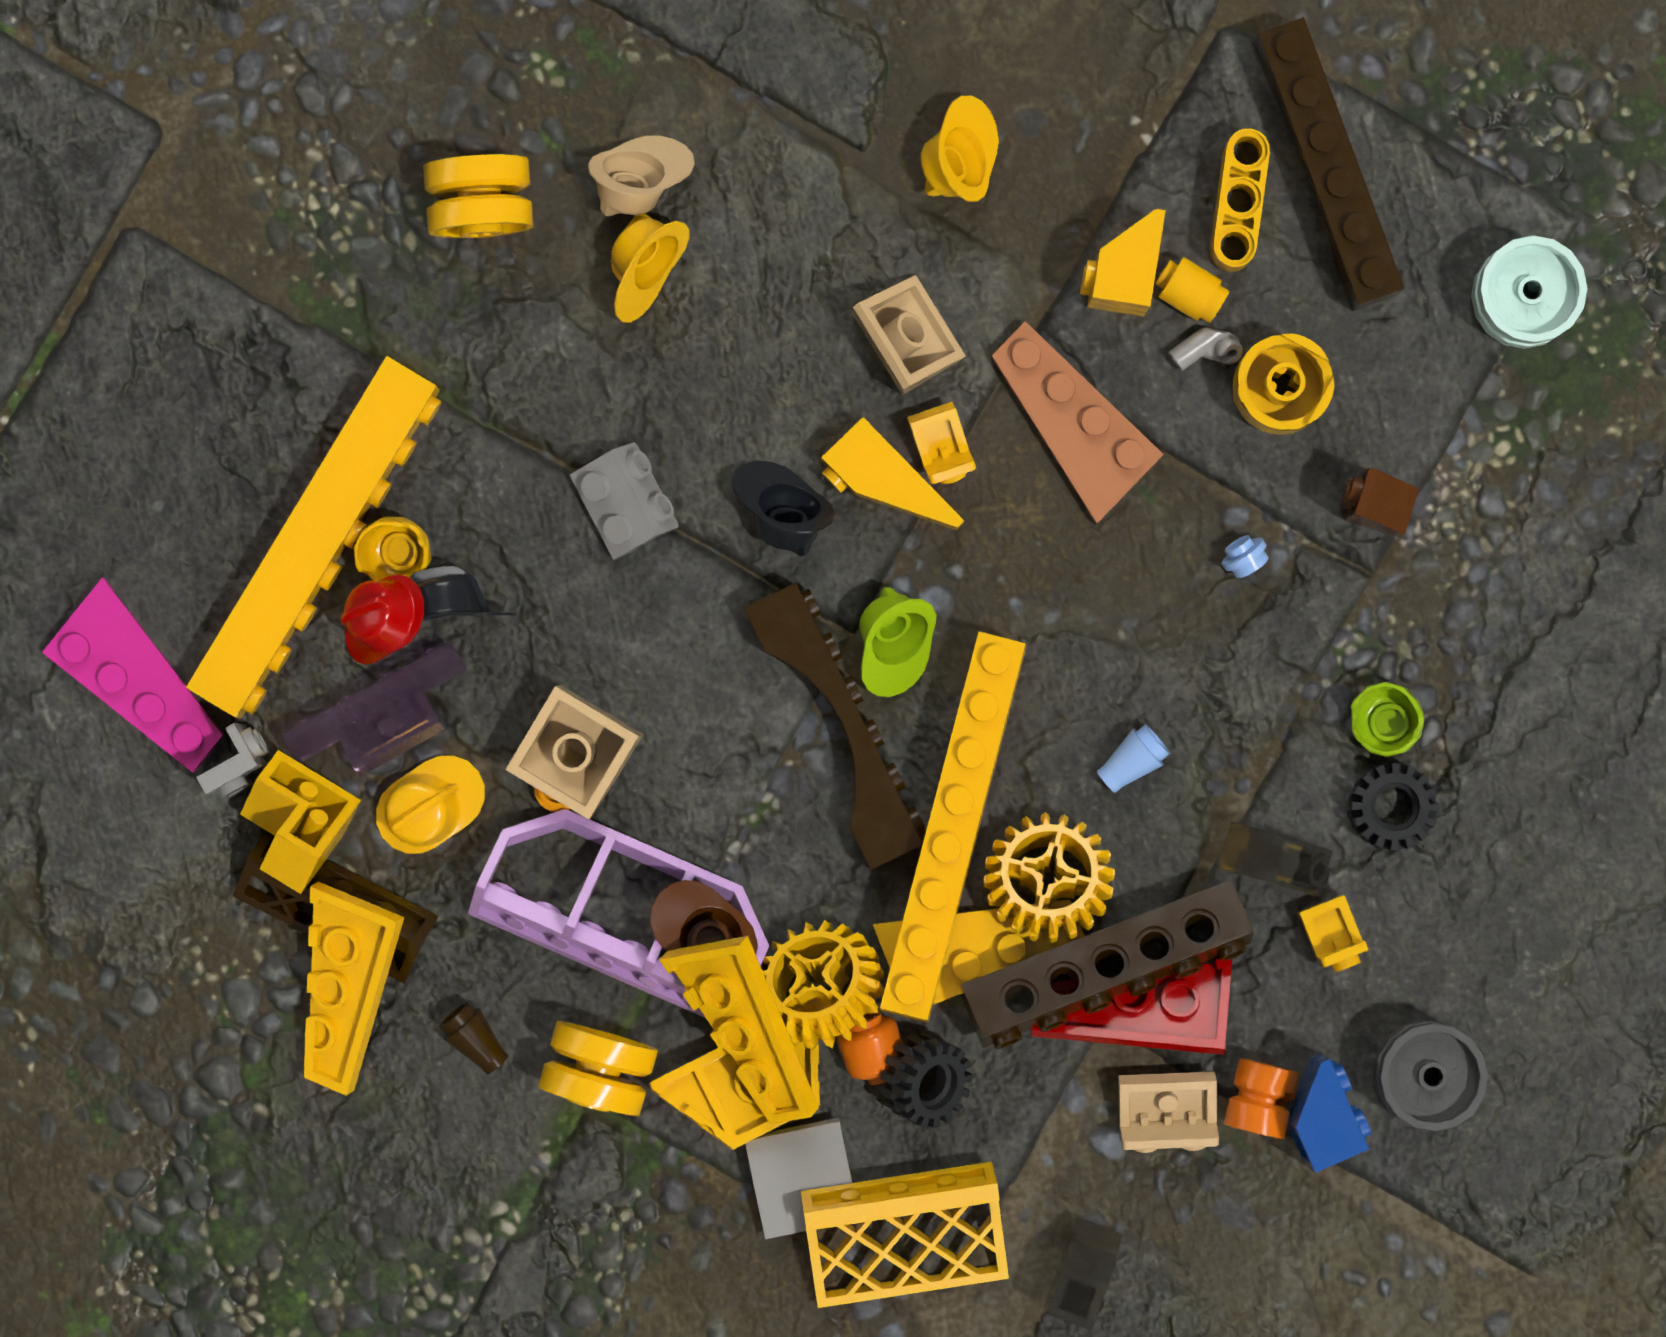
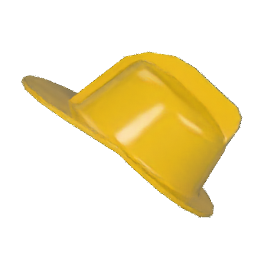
[921,96,999,202]
[611,214,689,322]
[376,755,485,854]

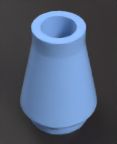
[1097,724,1170,793]

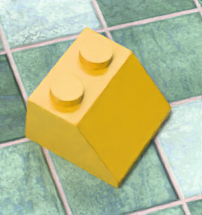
[1080,209,1166,317]

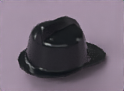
[731,461,835,556]
[410,566,516,621]

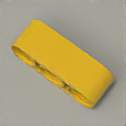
[1210,128,1270,272]

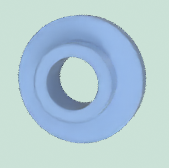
[1221,535,1269,578]

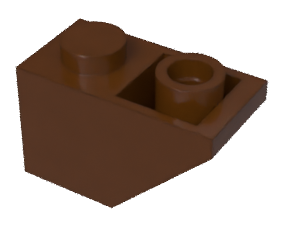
[1340,467,1419,537]

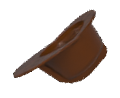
[650,880,757,954]

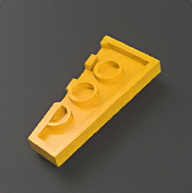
[304,882,404,1096]
[873,899,1084,1005]
[659,936,819,1124]

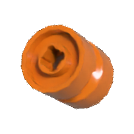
[1223,1058,1300,1139]

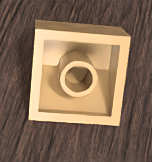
[505,685,643,820]

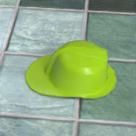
[859,587,937,697]

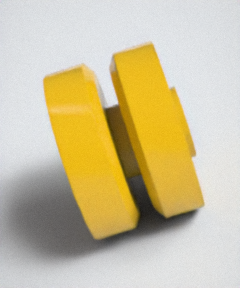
[423,154,534,238]
[538,1021,659,1116]

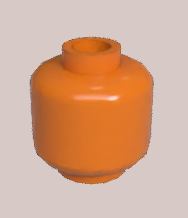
[837,1010,904,1085]

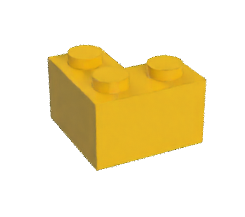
[240,750,361,894]

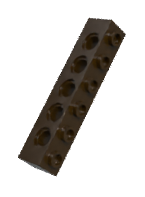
[961,879,1254,1049]

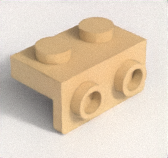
[1118,1072,1219,1153]

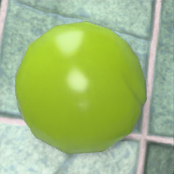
[1350,682,1424,757]

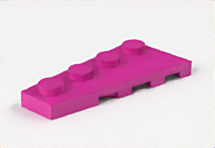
[42,577,225,773]

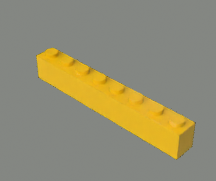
[186,356,442,719]
[880,632,1026,1023]

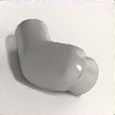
[1168,327,1243,371]

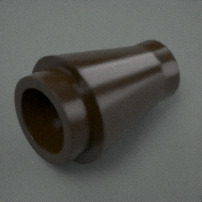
[439,1002,509,1075]

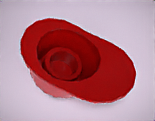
[340,574,424,665]

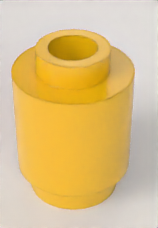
[1155,256,1230,324]

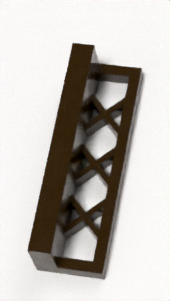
[233,831,439,984]

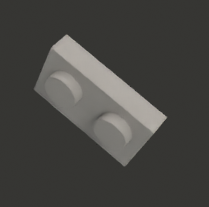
[570,442,678,560]
[196,723,270,798]

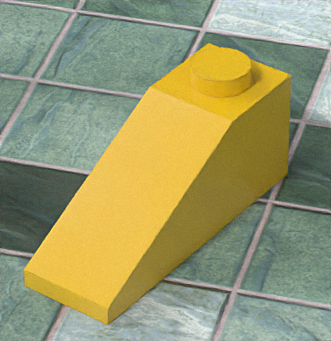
[821,417,964,530]

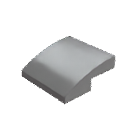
[745,1117,852,1239]

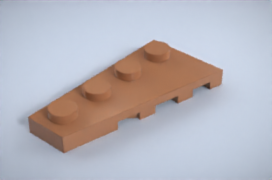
[991,321,1164,524]

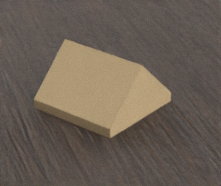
[852,275,966,396]

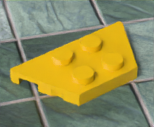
[648,1041,820,1150]

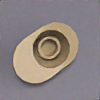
[588,135,695,216]

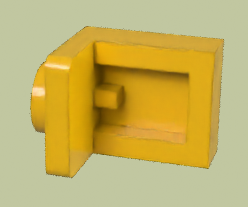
[907,402,976,484]
[1298,895,1369,972]

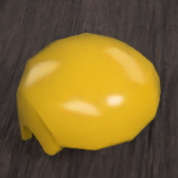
[354,516,432,580]

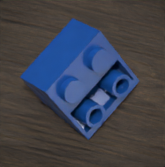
[1288,1054,1372,1173]

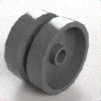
[1373,1020,1488,1131]

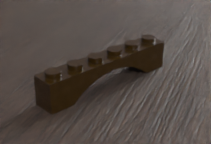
[1253,17,1405,312]
[744,583,926,870]

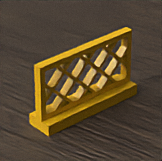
[800,1162,1009,1308]

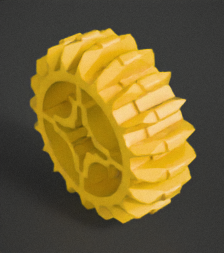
[984,812,1115,943]
[761,920,884,1051]

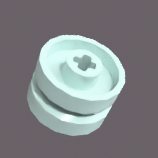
[1471,235,1588,349]

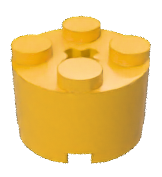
[1232,333,1334,435]

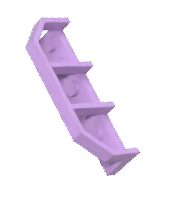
[468,809,769,1018]

